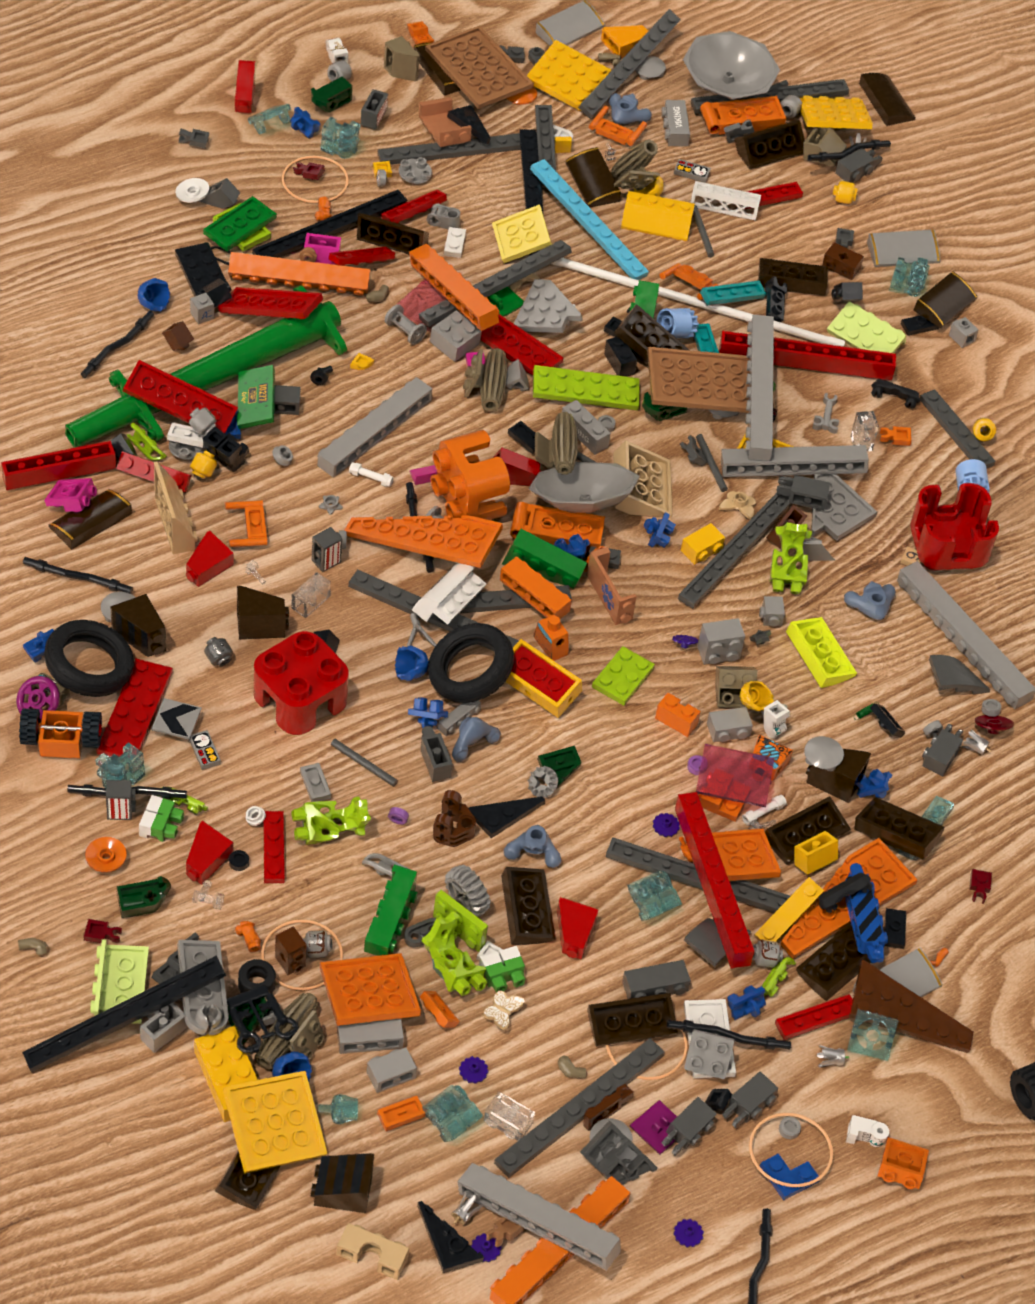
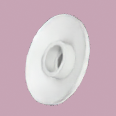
[175,178,210,203]

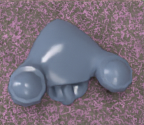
[609,93,652,125]
[844,581,896,620]
[452,717,501,762]
[503,825,562,868]

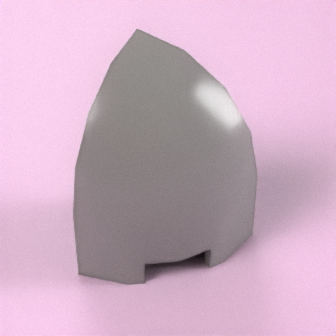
[506,359,529,391]

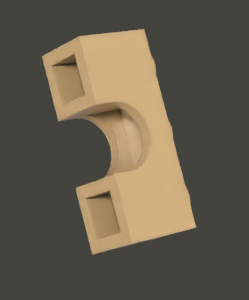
[337,1223,409,1280]

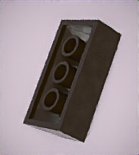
[734,120,805,169]
[357,213,429,255]

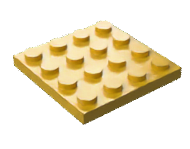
[526,40,612,111]
[800,95,873,129]
[223,1071,328,1173]

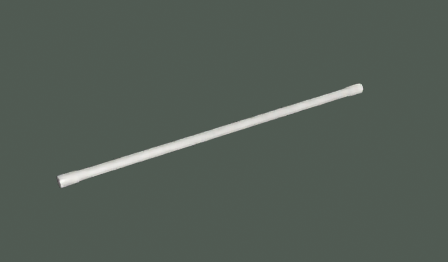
[551,257,846,347]

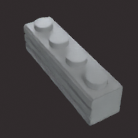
[437,701,481,736]

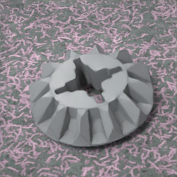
[527,766,558,798]

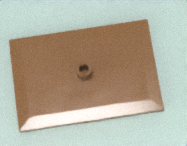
[425,25,534,109]
[647,347,750,413]

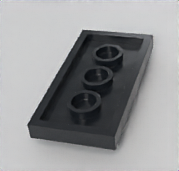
[175,242,226,297]

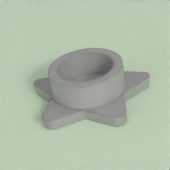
[319,495,343,515]

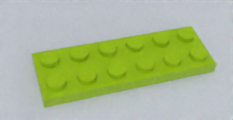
[533,365,639,411]

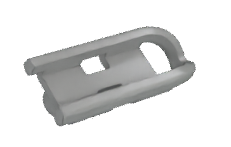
[362,853,411,878]

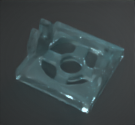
[248,103,291,134]
[847,1009,898,1061]

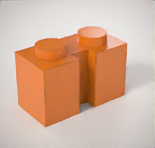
[655,693,701,737]

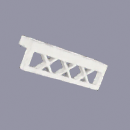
[691,181,761,220]

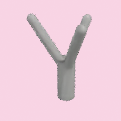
[406,613,437,647]

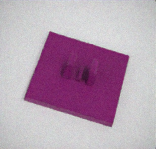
[629,1100,677,1155]

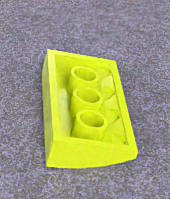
[786,617,857,688]

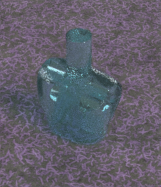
[318,1094,358,1124]

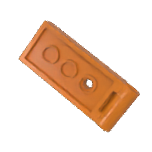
[700,96,786,135]
[510,502,605,552]

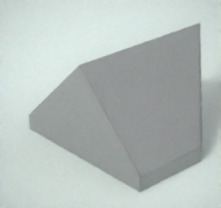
[803,537,836,561]

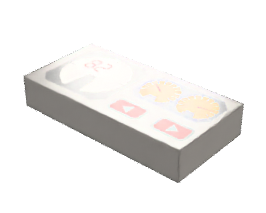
[674,159,711,183]
[189,730,221,770]

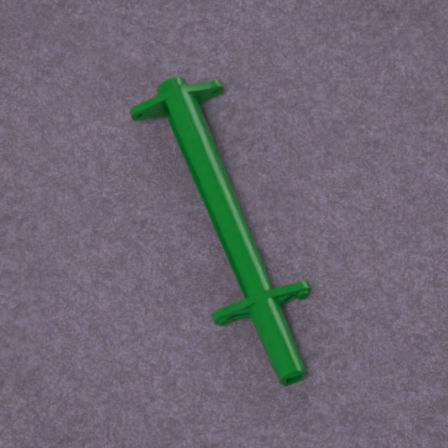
[65,285,347,448]

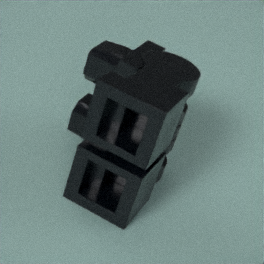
[202,427,249,472]

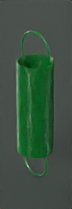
[854,702,879,720]

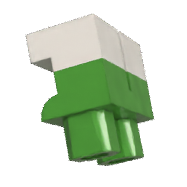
[139,795,184,842]
[479,946,525,992]

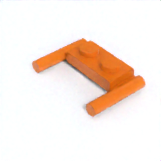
[589,106,647,146]
[659,263,718,300]
[225,500,267,547]

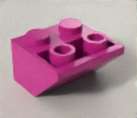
[304,233,341,265]

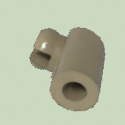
[598,53,621,66]
[366,285,389,302]
[18,938,47,955]
[558,1056,586,1079]

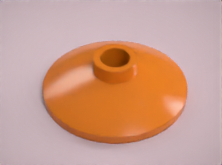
[507,86,537,105]
[85,837,127,872]

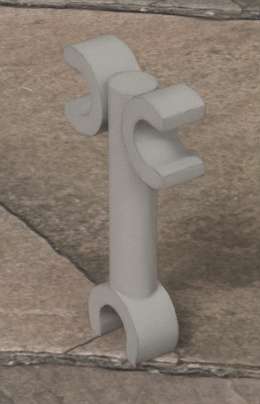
[812,393,839,434]

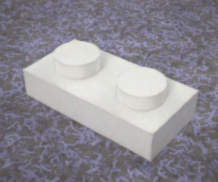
[444,227,466,258]
[167,422,206,448]

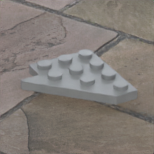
[514,279,583,333]
[811,474,877,541]

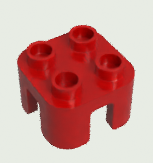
[910,483,999,571]
[253,631,349,735]

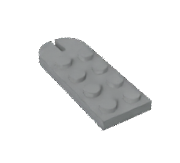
[177,940,228,1035]

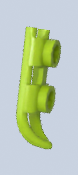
[127,423,167,461]
[158,786,208,814]
[762,957,796,997]

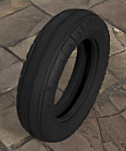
[44,620,134,697]
[428,623,514,703]

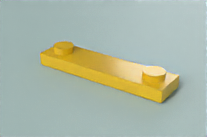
[754,877,824,942]

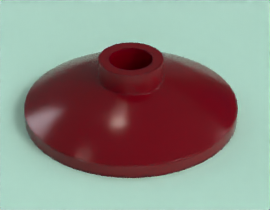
[975,715,1014,734]

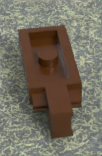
[583,1084,634,1131]

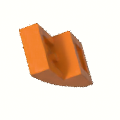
[407,21,434,45]

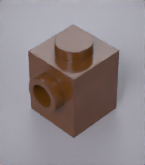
[162,321,194,351]

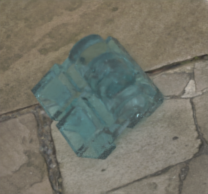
[320,116,360,159]
[889,257,930,297]
[95,742,145,788]
[627,871,682,921]
[422,1085,483,1142]

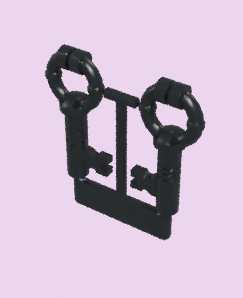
[227,985,299,1055]

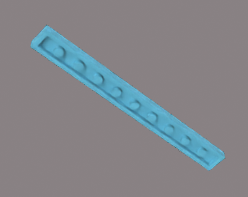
[530,159,649,280]

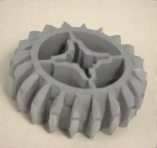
[445,864,490,917]

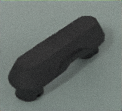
[871,379,920,409]
[819,873,873,913]

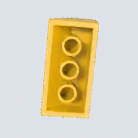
[621,191,695,241]

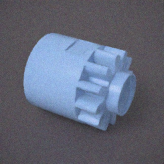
[656,308,699,339]
[955,459,990,492]

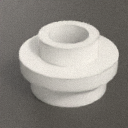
[246,806,266,826]

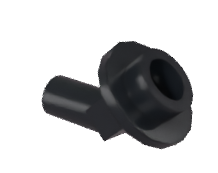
[310,366,333,385]

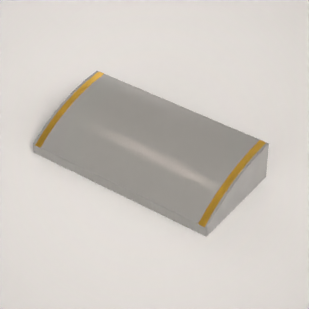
[536,0,605,46]
[867,230,940,267]
[852,948,942,998]

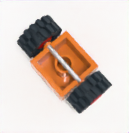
[19,708,102,758]

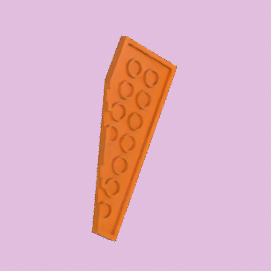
[344,515,503,568]
[780,838,917,959]

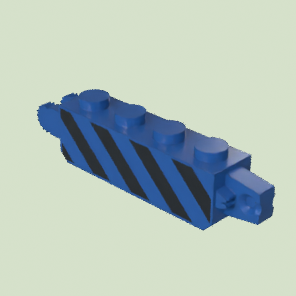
[845,863,888,963]

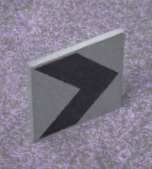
[151,698,202,740]

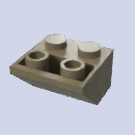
[384,36,420,81]
[803,127,847,167]
[715,666,757,708]

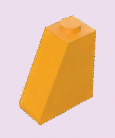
[601,25,648,58]

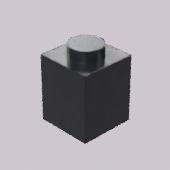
[201,278,232,308]

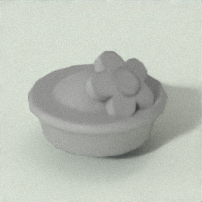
[273,445,293,466]

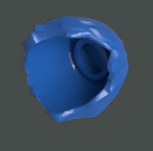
[137,278,170,312]
[395,645,429,682]
[272,1051,312,1082]

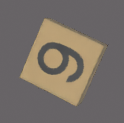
[900,546,921,566]

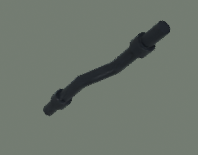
[807,140,891,162]
[81,311,154,378]
[406,482,434,573]
[23,557,133,594]
[67,784,187,799]
[667,1020,791,1050]
[748,1208,773,1304]

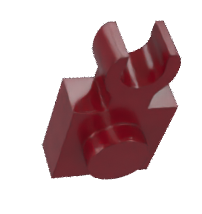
[293,162,325,180]
[969,869,992,904]
[83,919,122,943]

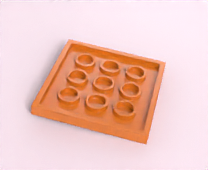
[320,953,421,1026]

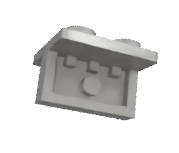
[684,1029,734,1079]

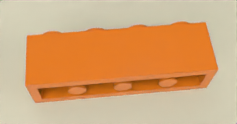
[500,556,572,619]

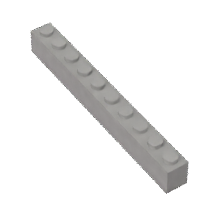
[745,315,774,461]
[897,561,1035,709]

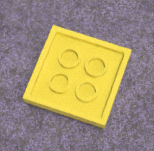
[492,205,552,263]

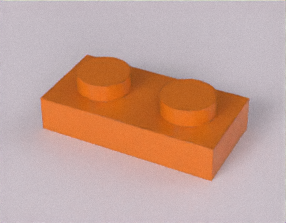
[420,991,460,1028]
[377,1095,426,1131]

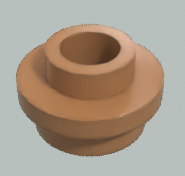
[299,247,317,262]

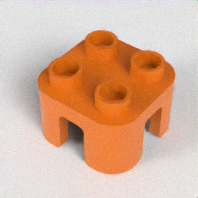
[431,430,510,520]

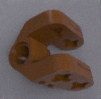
[433,790,476,847]

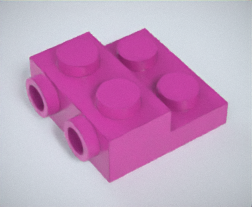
[44,478,97,512]

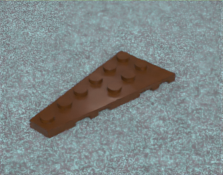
[849,959,974,1053]

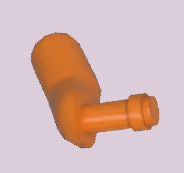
[679,836,693,862]
[930,948,949,967]

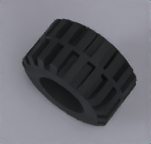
[1010,1062,1035,1120]

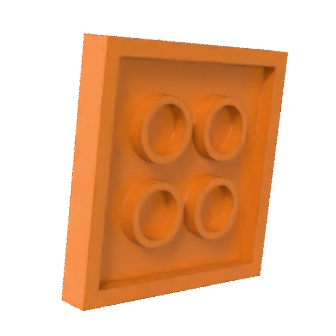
[712,829,781,881]

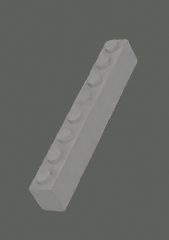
[317,377,432,478]
[721,445,869,477]
[458,1163,621,1271]

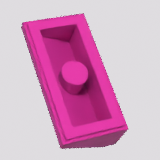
[410,465,437,485]

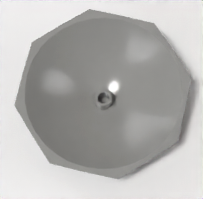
[683,31,780,100]
[529,462,640,513]

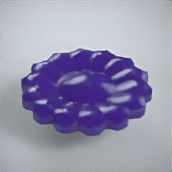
[672,635,699,648]
[653,813,680,837]
[459,1056,488,1084]
[673,1219,704,1247]
[471,1233,501,1262]

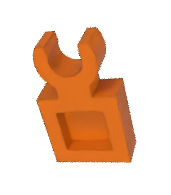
[880,426,912,446]

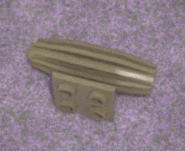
[611,139,660,190]
[463,348,507,412]
[535,412,578,475]
[254,993,325,1070]

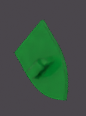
[487,287,524,317]

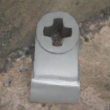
[426,204,460,230]

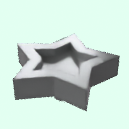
[750,630,771,645]

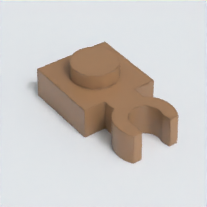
[486,1217,524,1247]

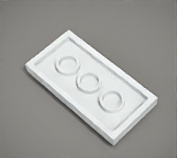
[684,999,736,1078]

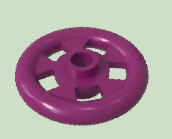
[16,676,60,722]

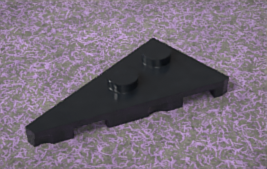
[447,105,491,144]
[468,796,545,838]
[417,1201,484,1273]

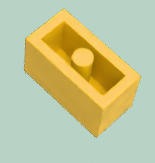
[680,523,725,565]
[794,831,838,875]

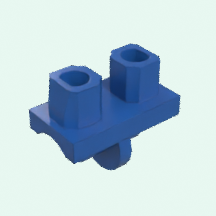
[290,107,321,138]
[644,512,676,548]
[554,534,590,560]
[23,628,54,662]
[408,697,448,728]
[855,769,892,799]
[727,985,766,1020]

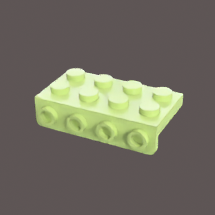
[827,301,906,353]
[90,939,149,1024]

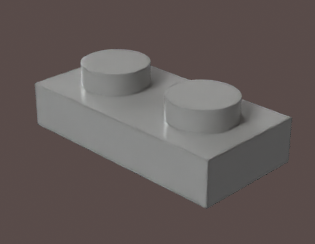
[300,763,331,802]

